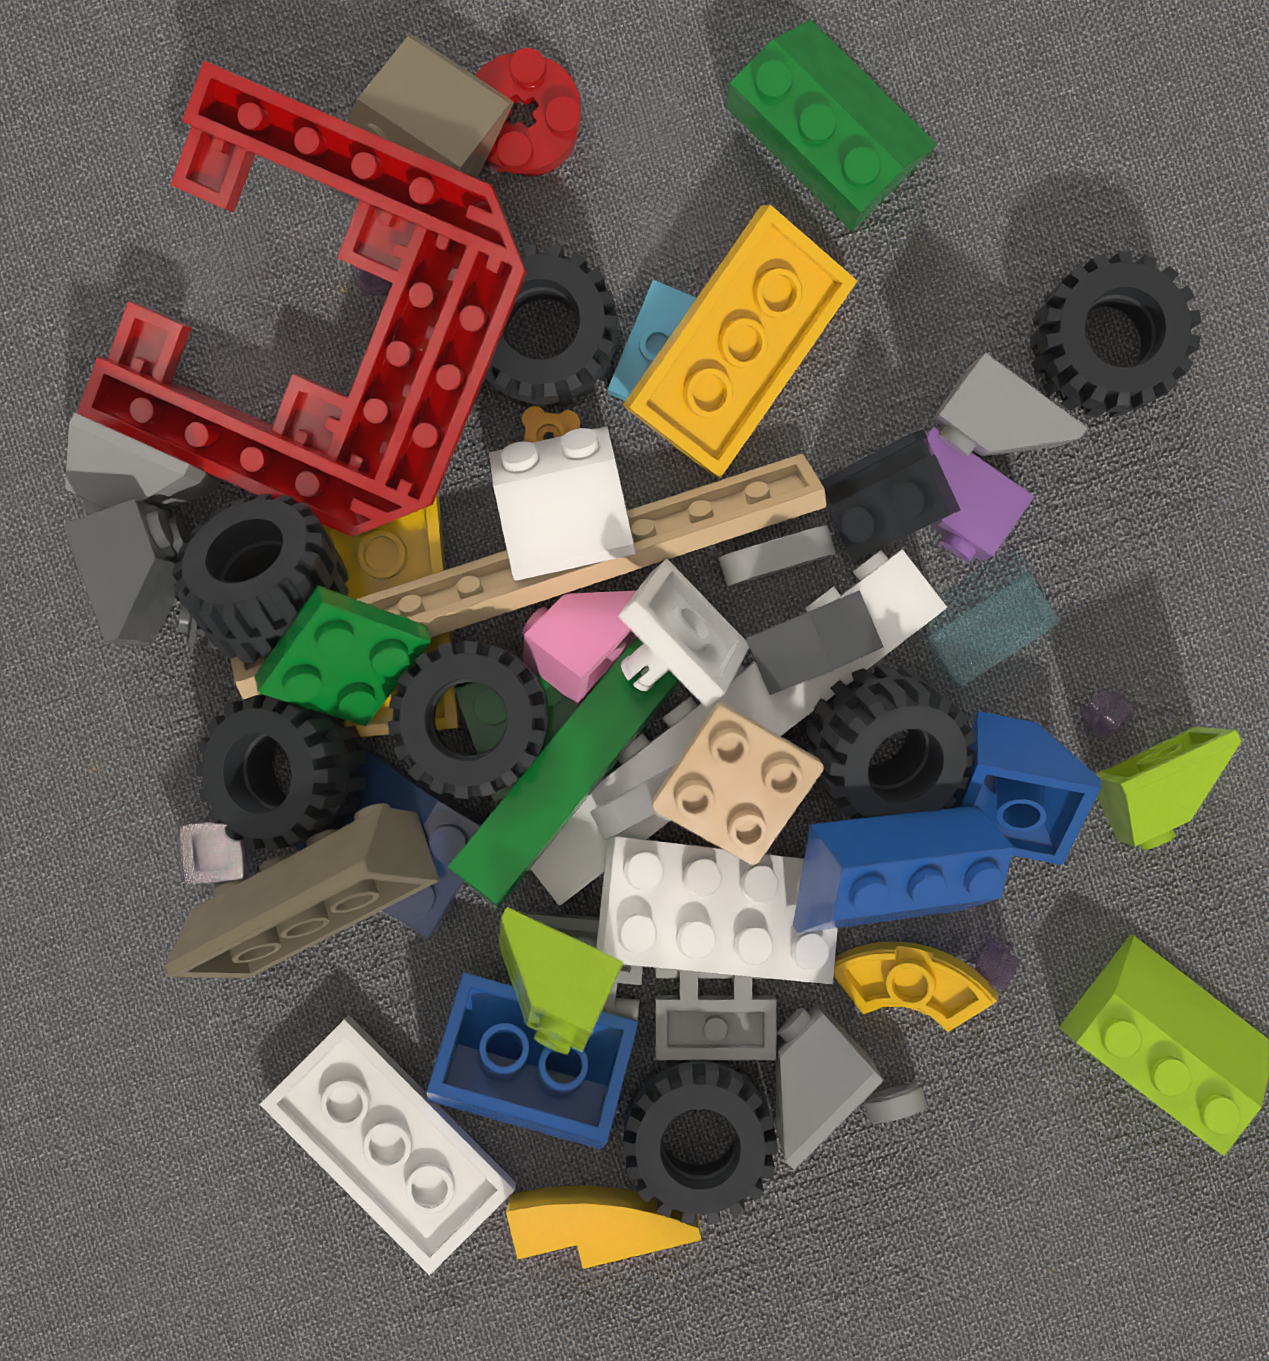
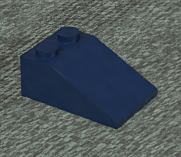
[294,741,486,938]

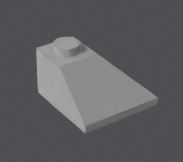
[932,352,1088,457]
[65,413,221,514]
[776,1003,884,1170]

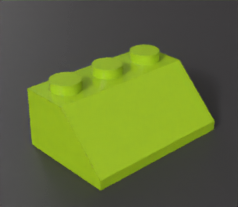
[1059,934,1269,1156]

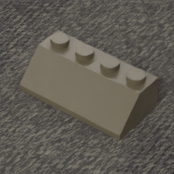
[165,803,440,978]

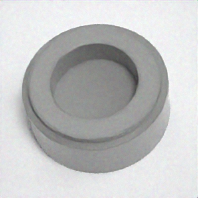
[863,1082,928,1124]

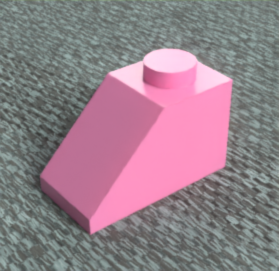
[522,591,637,705]

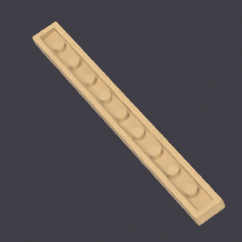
[230,453,826,699]

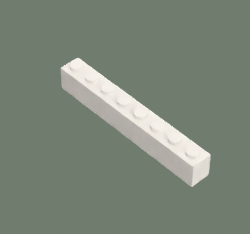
[531,549,947,906]

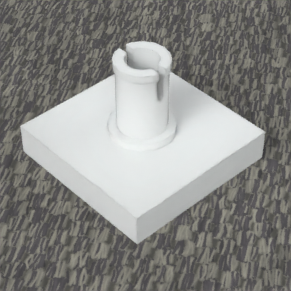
[618,558,749,708]

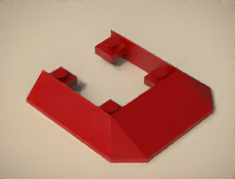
[77,61,527,537]

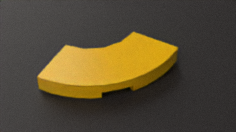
[834,942,999,1032]

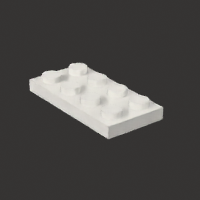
[596,836,838,984]
[260,1015,517,1275]

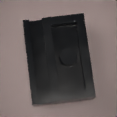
[820,429,961,561]

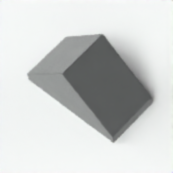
[746,590,883,695]

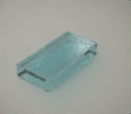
[925,572,1061,688]

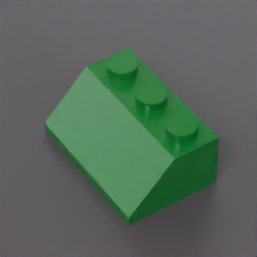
[726,20,937,232]

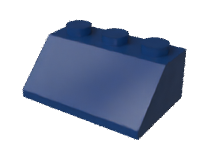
[793,805,1014,933]
[427,972,638,1150]

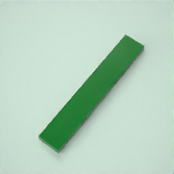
[448,636,681,908]

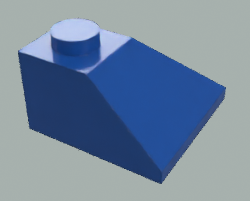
[951,711,1101,865]

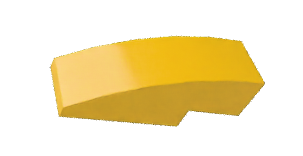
[506,1185,702,1269]

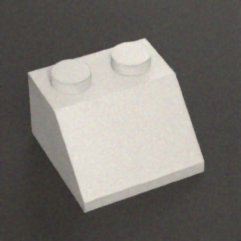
[489,426,636,581]

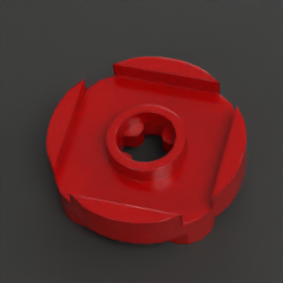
[474,48,581,177]

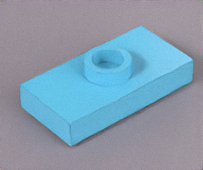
[607,280,696,401]

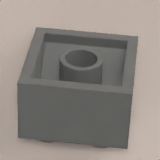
[63,499,189,646]

